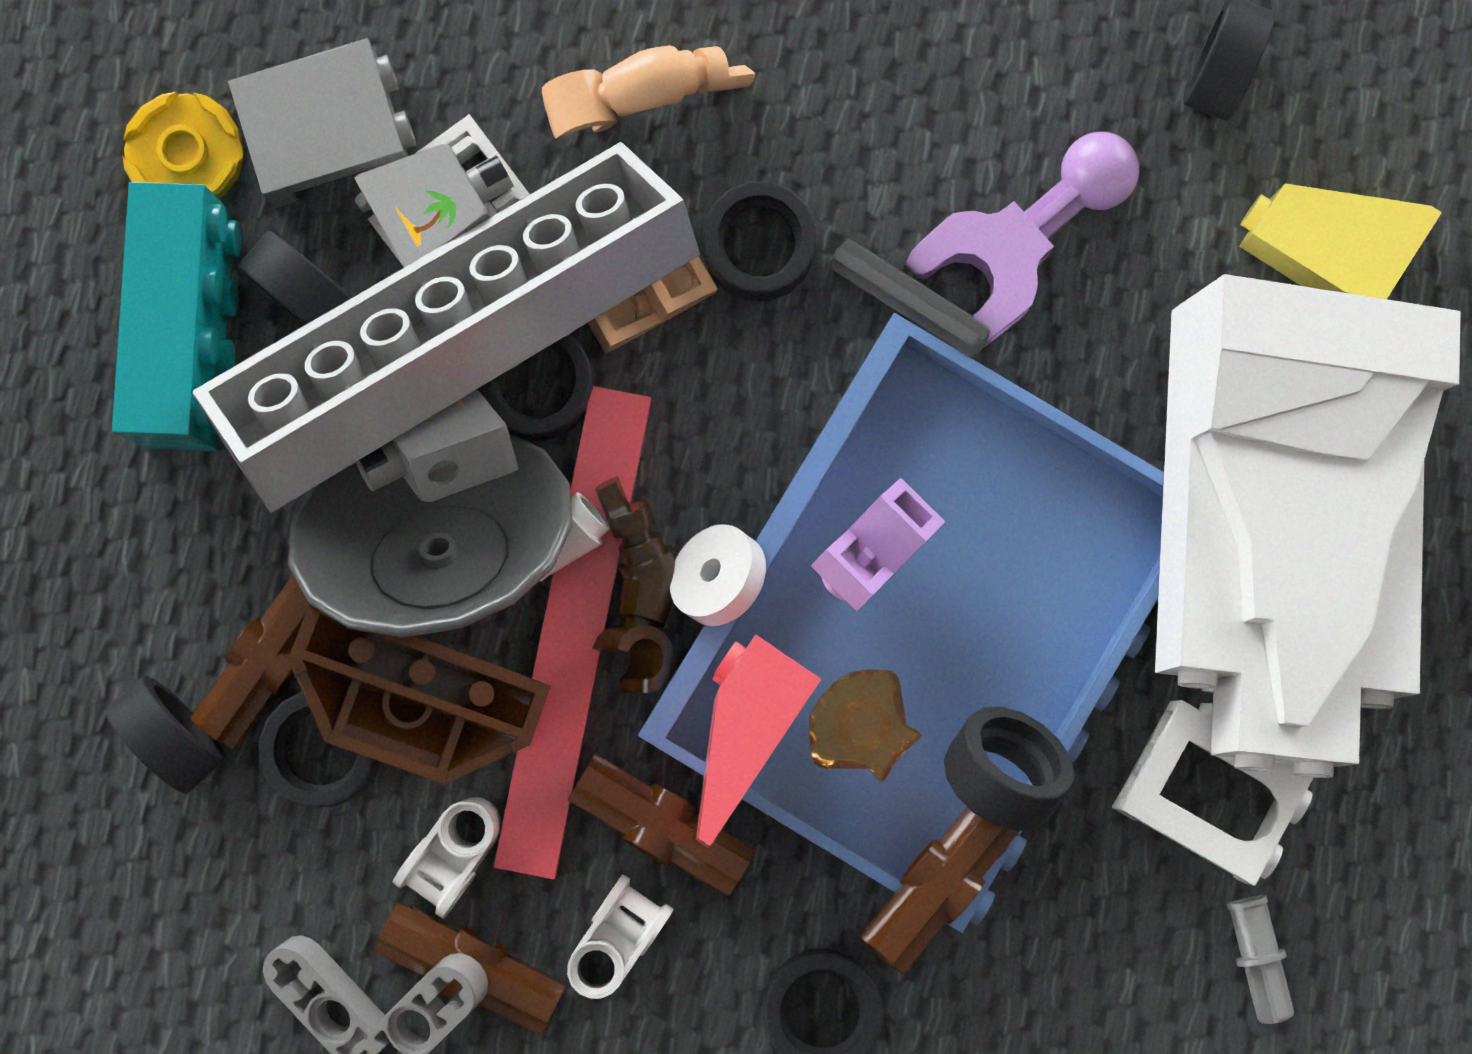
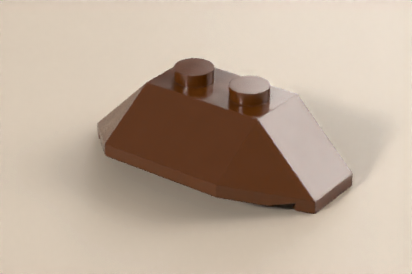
[288,604,551,784]

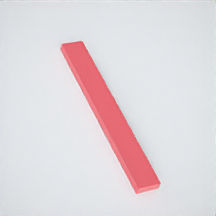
[493,386,652,879]

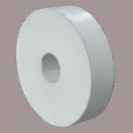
[670,525,766,626]

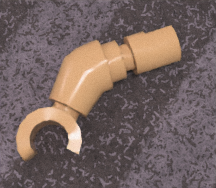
[542,45,755,139]

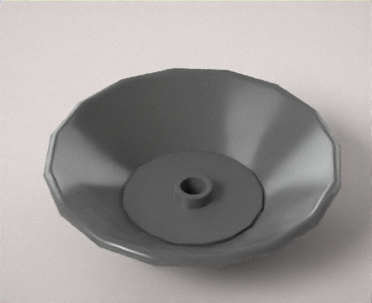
[288,432,573,638]

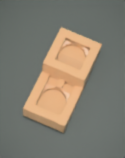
[588,256,718,354]

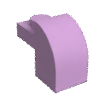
[811,478,945,611]

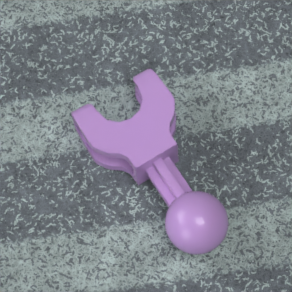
[905,132,1140,347]

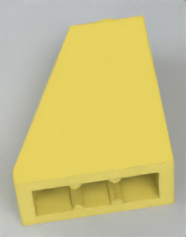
[1239,183,1442,299]

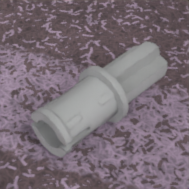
[1226,895,1294,1024]

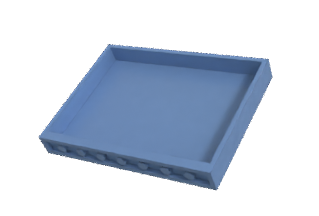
[638,313,1164,933]

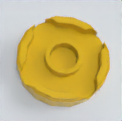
[122,92,244,199]

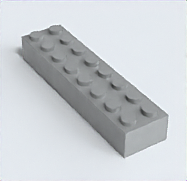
[192,142,700,513]

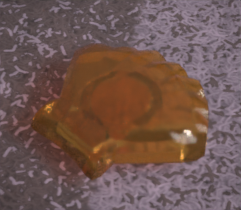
[808,669,921,782]

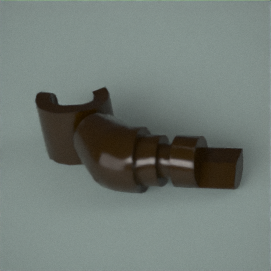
[592,476,677,693]

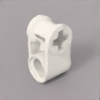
[392,797,502,919]
[567,874,674,999]

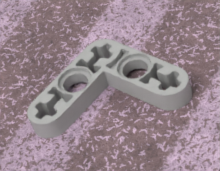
[263,935,488,1054]

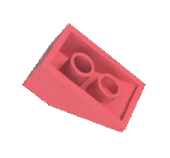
[696,634,821,847]

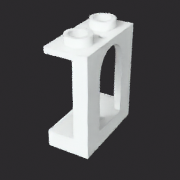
[1112,700,1313,886]

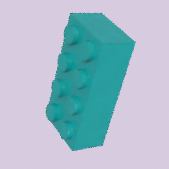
[112,182,242,451]

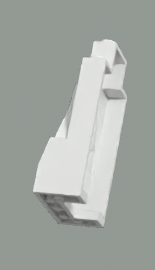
[1155,274,1460,778]

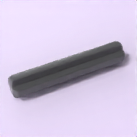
[831,240,991,357]

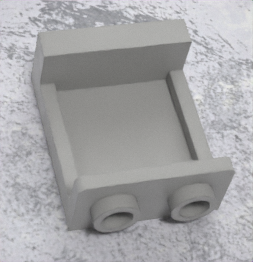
[228,38,416,208]

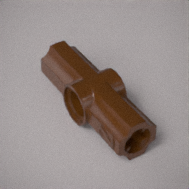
[190,574,309,749]
[567,754,755,896]
[859,806,1019,975]
[373,901,567,1035]

